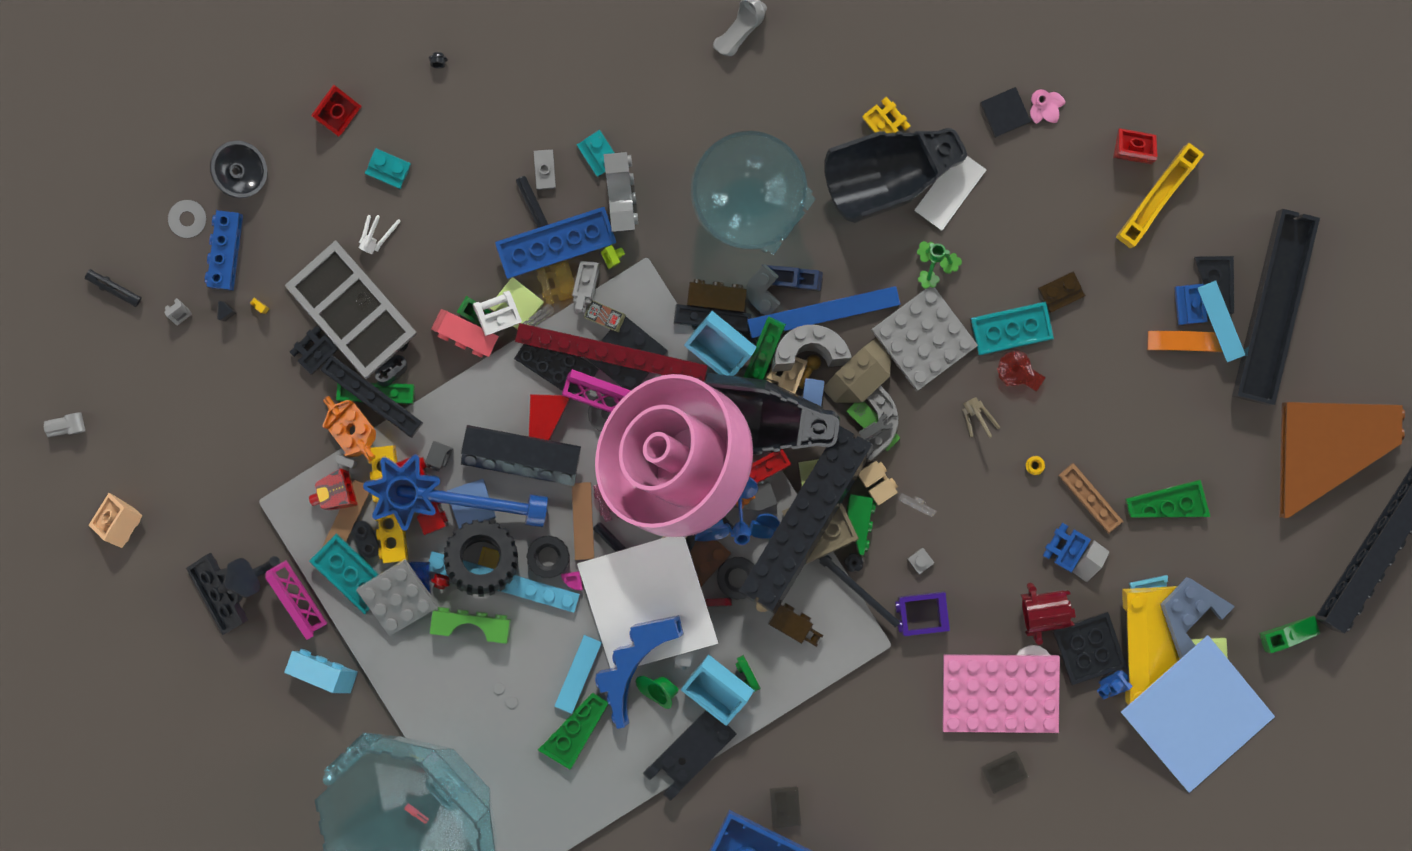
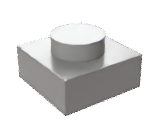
[334,454,358,470]
[907,547,934,574]

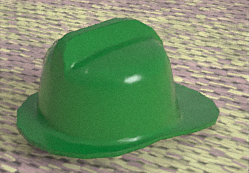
[635,676,679,709]

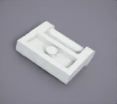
[473,290,522,336]

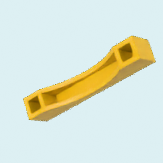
[1116,143,1204,249]

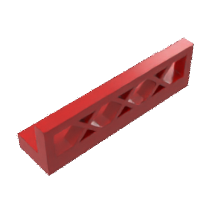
[749,449,791,483]

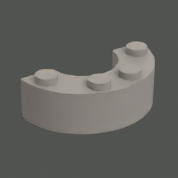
[604,152,638,232]
[772,325,851,372]

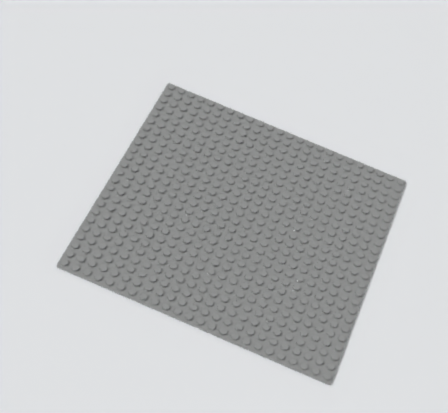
[259,258,891,851]

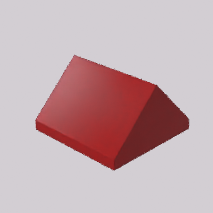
[311,85,362,137]
[1113,128,1157,164]

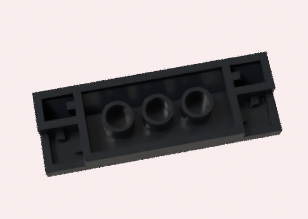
[461,425,581,486]

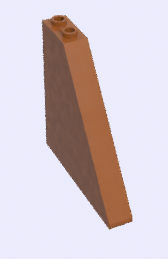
[1280,402,1405,518]

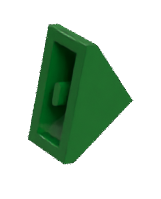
[457,296,492,327]

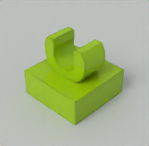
[601,245,625,269]

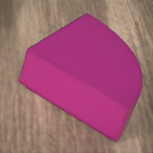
[561,571,583,591]

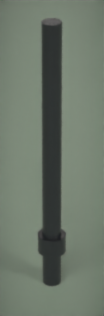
[819,554,900,628]

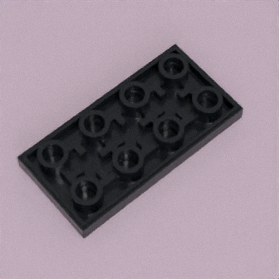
[514,344,599,396]

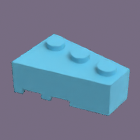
[284,649,358,693]

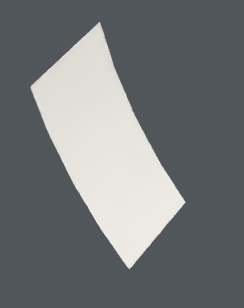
[914,156,986,230]

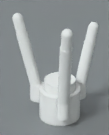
[358,215,401,254]

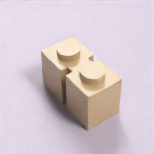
[858,461,898,505]

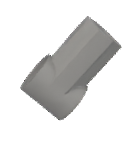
[44,412,85,437]

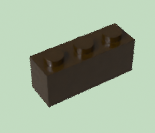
[687,279,747,313]

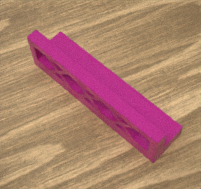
[562,370,631,413]
[265,560,327,640]

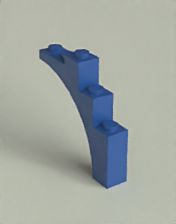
[595,615,684,729]

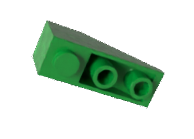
[846,494,876,555]
[1259,615,1320,653]

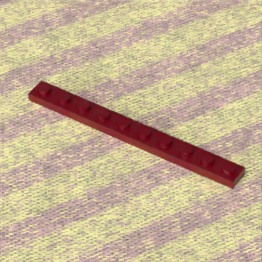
[515,323,708,382]

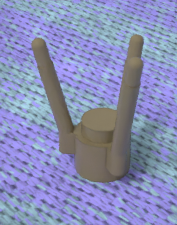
[962,397,1000,438]

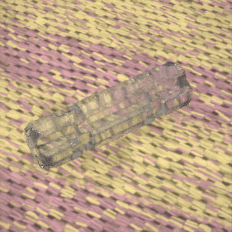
[522,304,555,327]

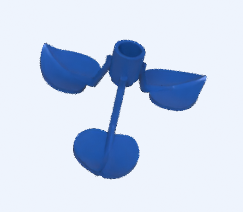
[695,477,780,545]

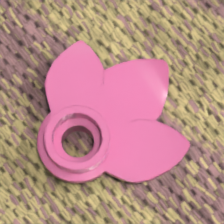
[1030,89,1065,124]

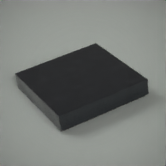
[980,87,1031,138]

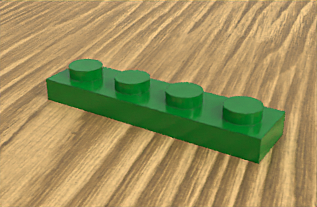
[744,317,786,380]
[336,383,415,405]

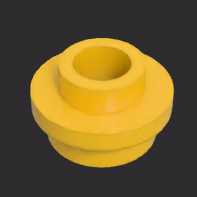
[1025,456,1045,475]

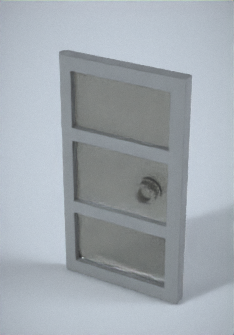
[285,240,418,379]

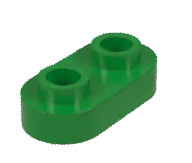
[735,655,761,693]

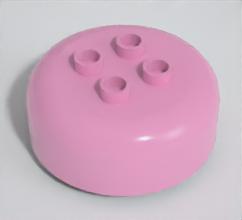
[595,374,753,537]

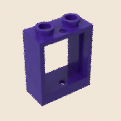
[895,591,950,636]

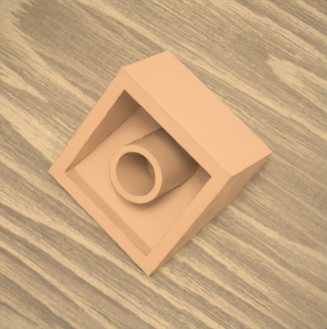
[89,493,142,548]

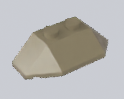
[823,338,891,403]

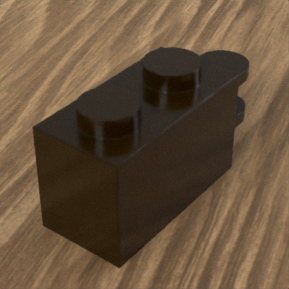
[768,603,824,647]

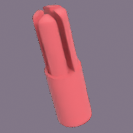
[404,803,429,824]

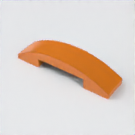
[1147,331,1223,352]

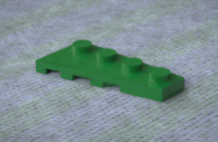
[1125,480,1210,517]
[538,693,609,770]

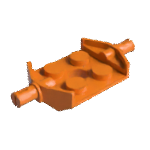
[322,396,376,462]

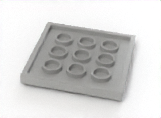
[871,287,978,391]

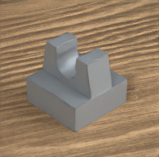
[164,298,192,325]

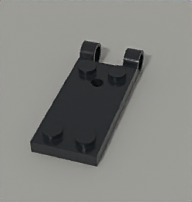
[643,710,737,801]

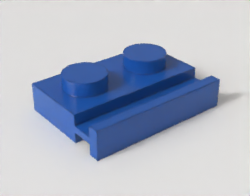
[1174,284,1208,325]

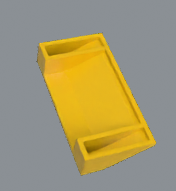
[1122,586,1180,705]

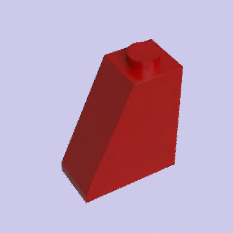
[529,394,570,440]

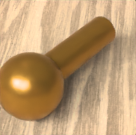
[798,355,821,389]

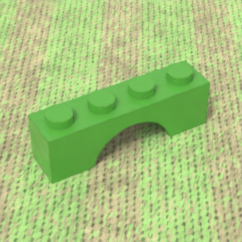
[430,607,511,644]

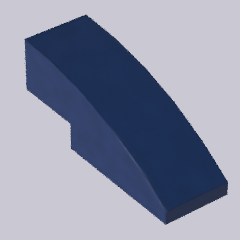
[762,265,823,291]

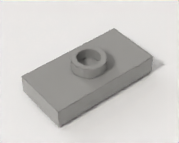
[534,149,556,190]

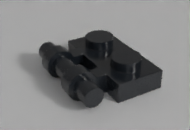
[289,325,339,375]

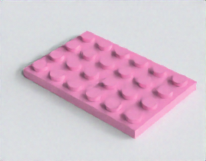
[943,655,1060,733]

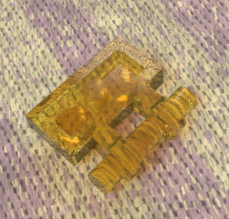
[537,259,575,305]

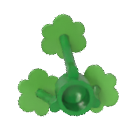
[917,241,962,289]

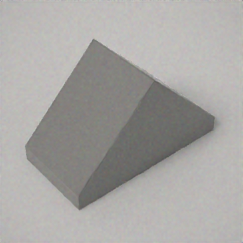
[1072,540,1109,582]

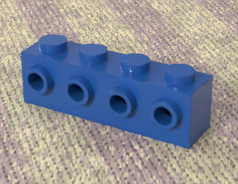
[205,210,243,291]

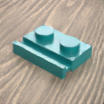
[576,130,614,178]
[365,148,411,189]

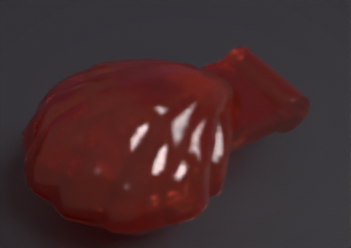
[997,351,1046,392]

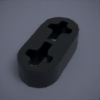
[375,355,408,387]

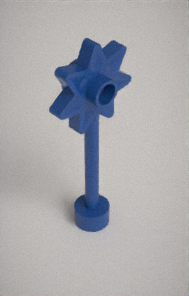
[363,454,548,531]

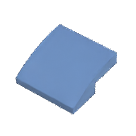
[447,479,496,529]

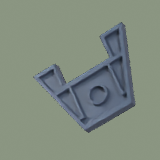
[1160,577,1235,659]

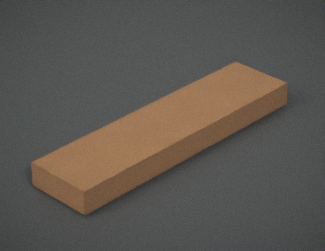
[1058,463,1123,534]
[322,479,370,547]
[572,482,594,560]

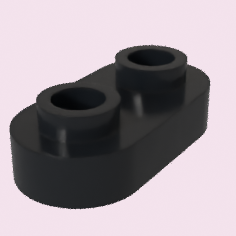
[352,521,380,558]

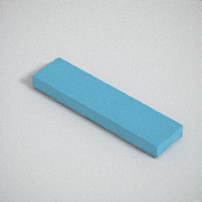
[554,635,602,714]

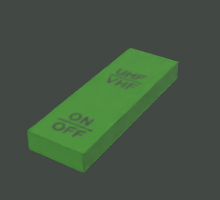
[846,402,900,451]

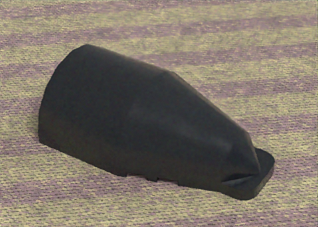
[824,128,967,223]
[706,373,840,455]

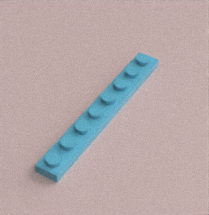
[426,551,580,613]

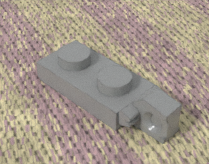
[572,261,600,314]

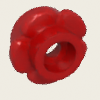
[431,573,450,589]

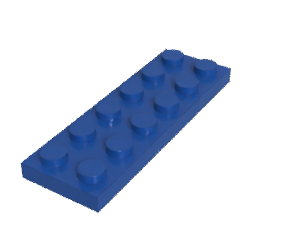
[495,207,616,279]

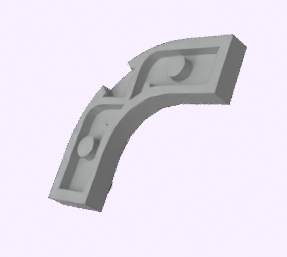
[867,386,898,461]

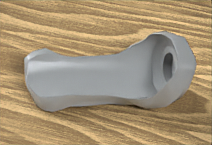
[713,0,767,56]

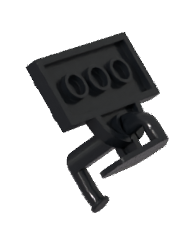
[186,553,280,635]

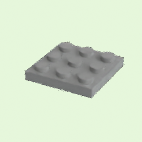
[357,559,438,636]

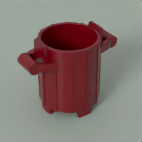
[1021,583,1076,645]

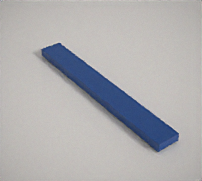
[747,286,900,339]

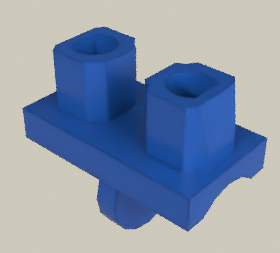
[1097,671,1133,699]

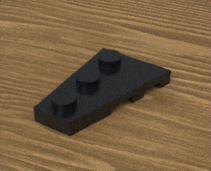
[1194,256,1234,314]

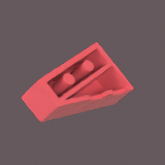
[431,309,499,358]

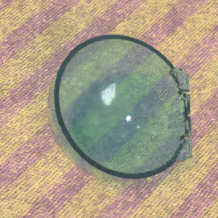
[690,131,816,255]

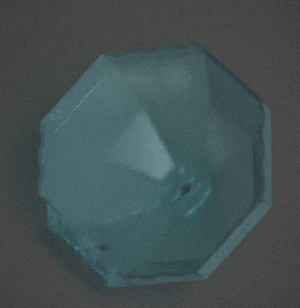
[315,733,498,851]

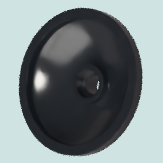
[210,141,267,198]

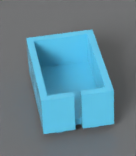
[684,311,757,376]
[681,654,754,726]

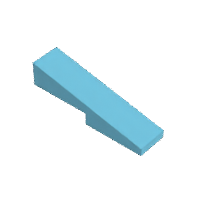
[1198,281,1245,362]

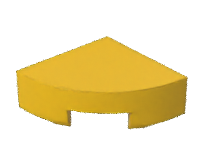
[250,297,270,314]

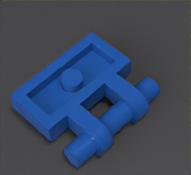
[1043,523,1091,572]

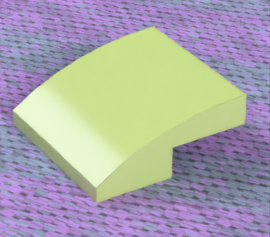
[490,277,545,330]

